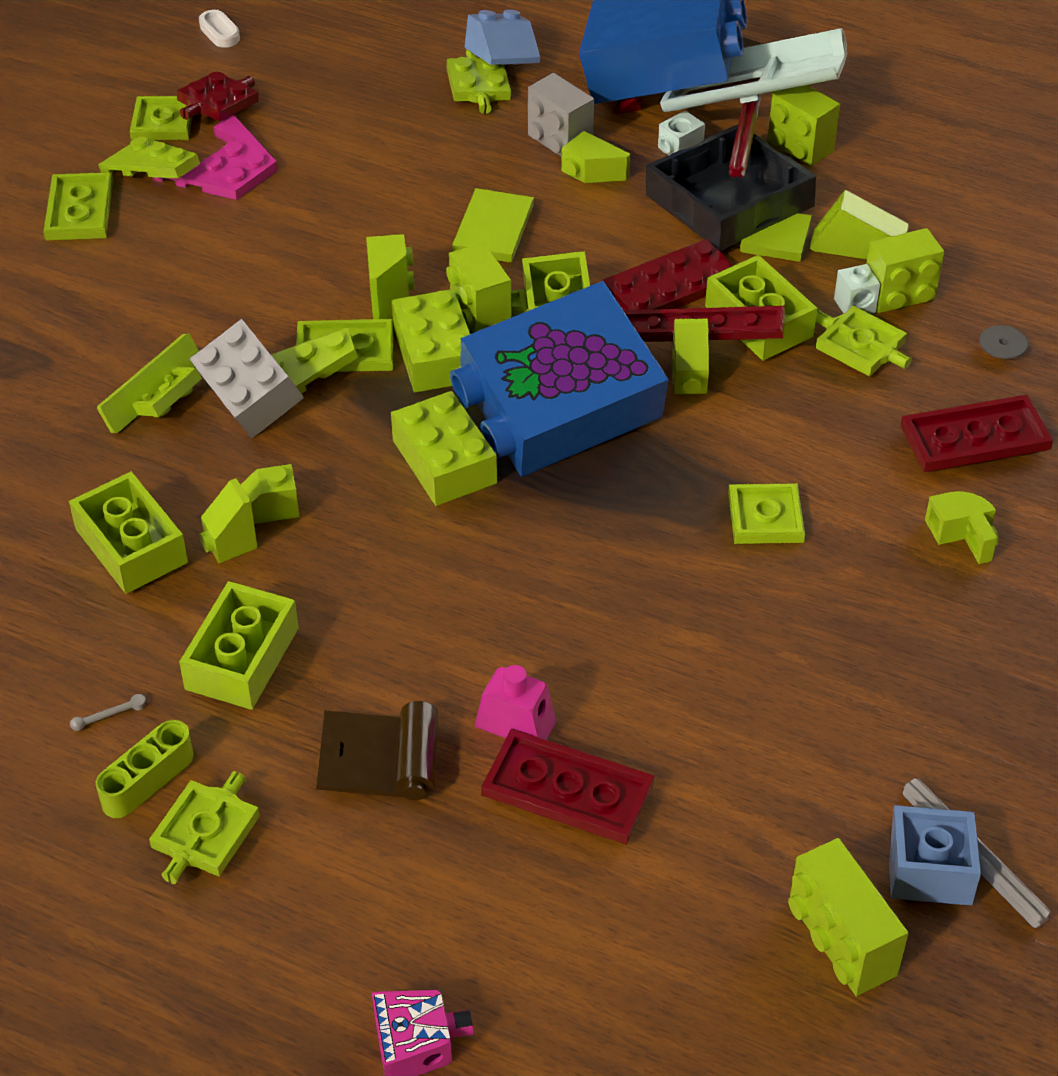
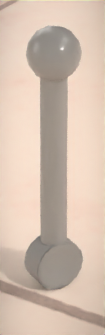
[70,694,146,731]

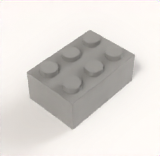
[190,319,304,438]

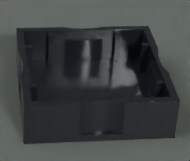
[646,124,817,251]

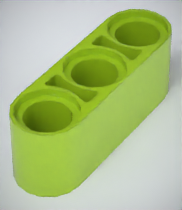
[95,720,194,818]

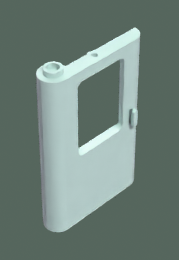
[660,28,847,113]

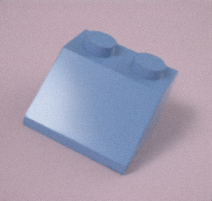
[464,10,540,65]
[889,805,981,905]

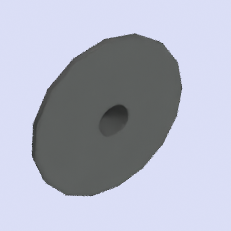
[979,325,1028,359]

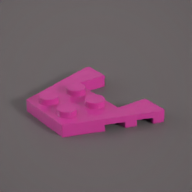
[153,115,277,200]

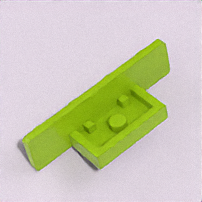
[97,334,202,433]

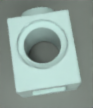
[658,110,705,155]
[834,264,880,314]

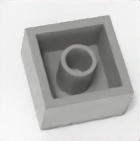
[528,73,594,157]

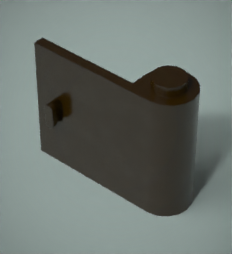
[316,701,438,800]

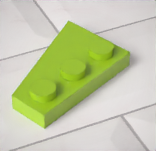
[98,136,200,178]
[271,328,358,394]

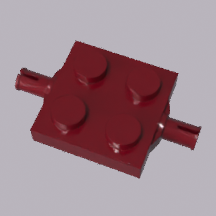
[177,71,259,121]

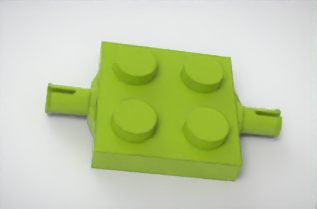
[446,49,511,114]
[816,306,912,377]
[149,771,260,884]

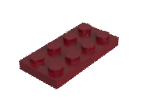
[602,239,733,310]
[900,394,1053,472]
[481,728,655,845]

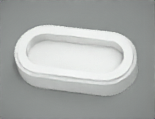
[199,10,240,47]

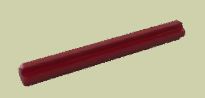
[729,94,762,178]

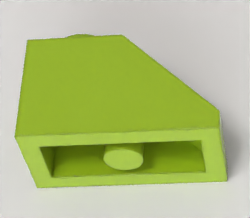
[561,131,630,183]
[671,319,709,394]
[241,464,299,524]
[199,478,258,563]

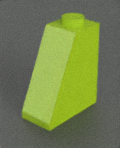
[809,190,909,260]

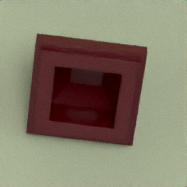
[614,96,643,114]

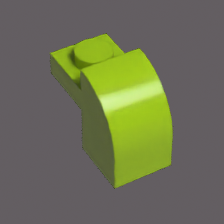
[925,491,999,564]

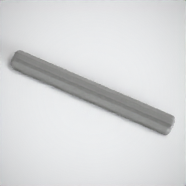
[903,778,1051,928]

